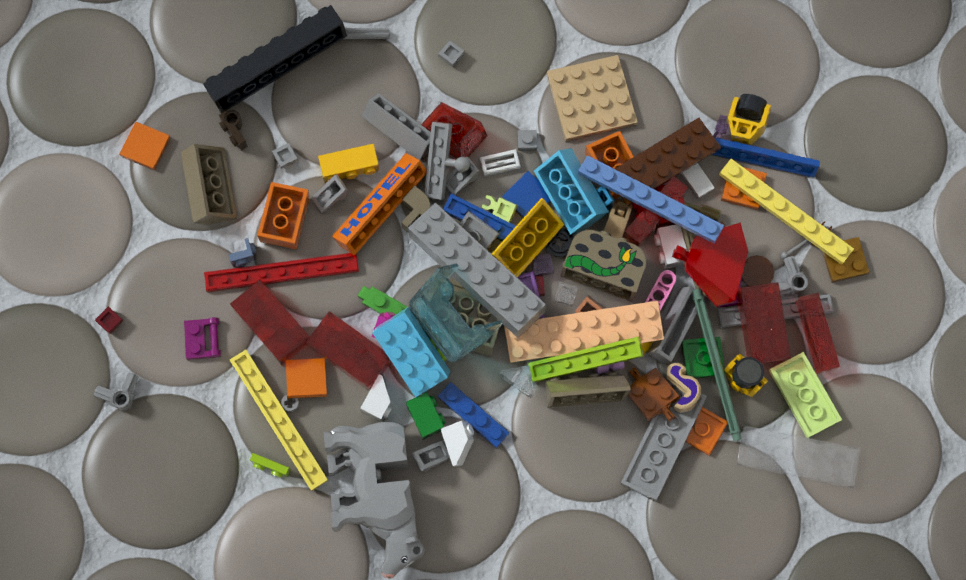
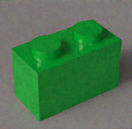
[406,392,446,440]

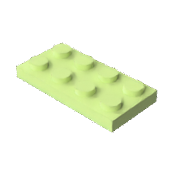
[769,352,842,438]

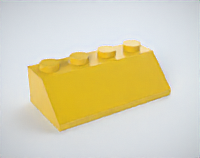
[492,198,564,278]

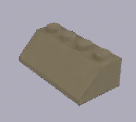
[181,144,237,224]

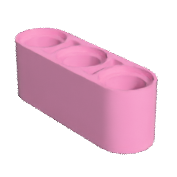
[645,270,676,310]

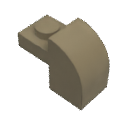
[401,186,430,232]

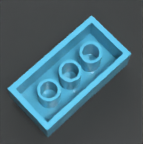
[534,148,609,235]
[372,307,451,398]

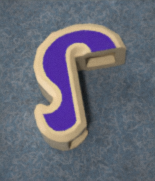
[667,363,701,413]

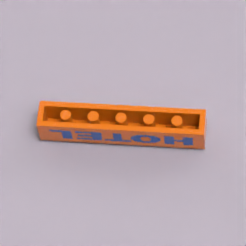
[332,153,427,255]

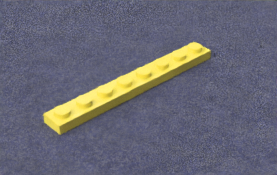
[719,159,854,265]
[230,350,328,491]

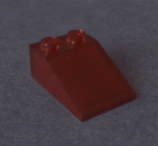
[421,102,488,158]

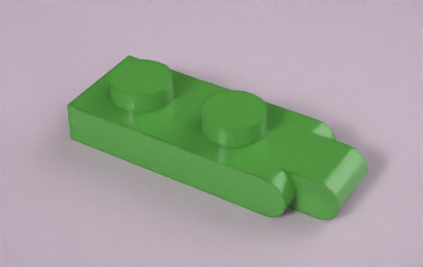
[357,286,409,314]

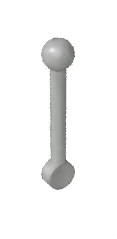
[781,239,811,259]

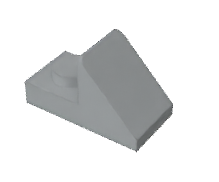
[446,157,479,196]
[311,174,348,213]
[412,441,450,473]

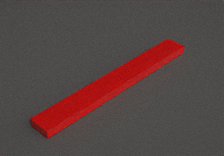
[204,253,359,292]

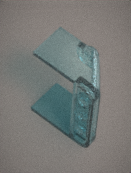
[409,263,503,361]

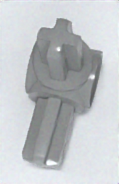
[770,256,808,298]
[94,373,139,411]

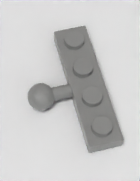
[425,122,470,200]

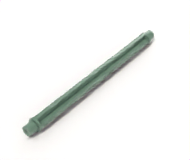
[692,289,742,441]

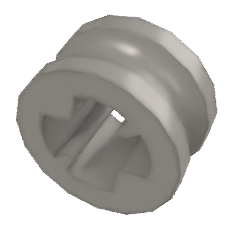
[281,395,299,413]

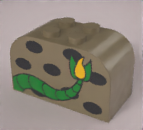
[560,230,646,302]

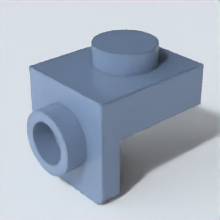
[229,238,257,267]

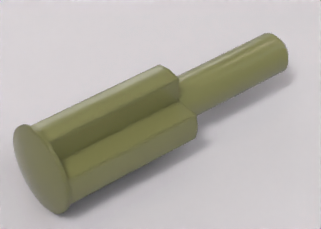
[684,201,721,221]

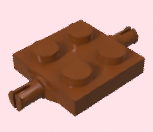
[628,367,680,422]

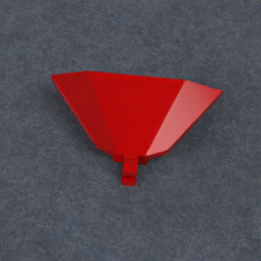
[672,222,748,307]

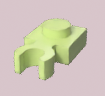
[482,195,518,222]

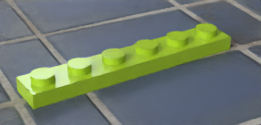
[528,337,644,382]

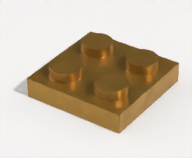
[822,237,869,283]

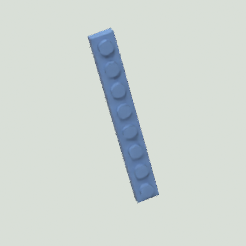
[578,155,724,244]

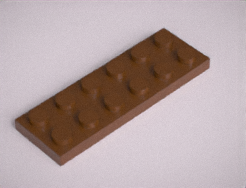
[615,117,721,206]

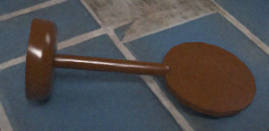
[720,221,774,289]

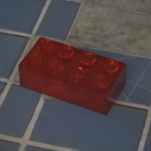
[230,280,311,366]
[737,282,791,363]
[306,311,391,391]

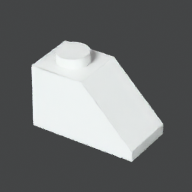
[360,374,392,422]
[441,421,474,467]

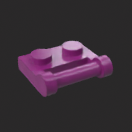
[184,317,221,360]

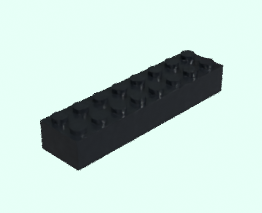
[203,5,347,113]

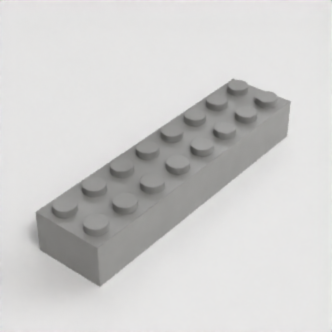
[408,203,546,338]

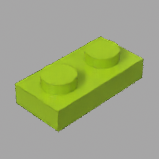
[250,453,291,479]

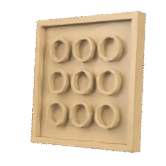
[547,55,638,141]

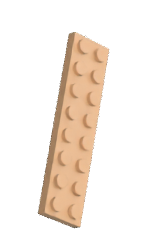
[505,301,664,363]

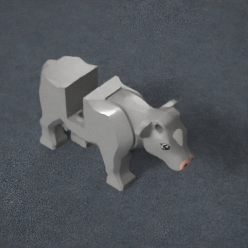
[324,422,425,579]

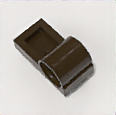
[219,109,248,151]

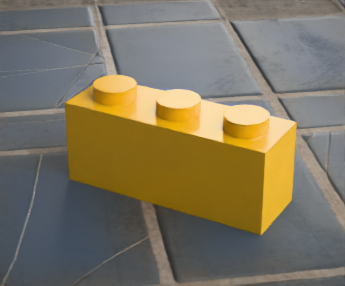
[318,144,379,183]

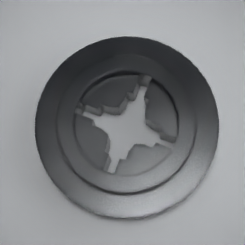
[545,228,574,257]

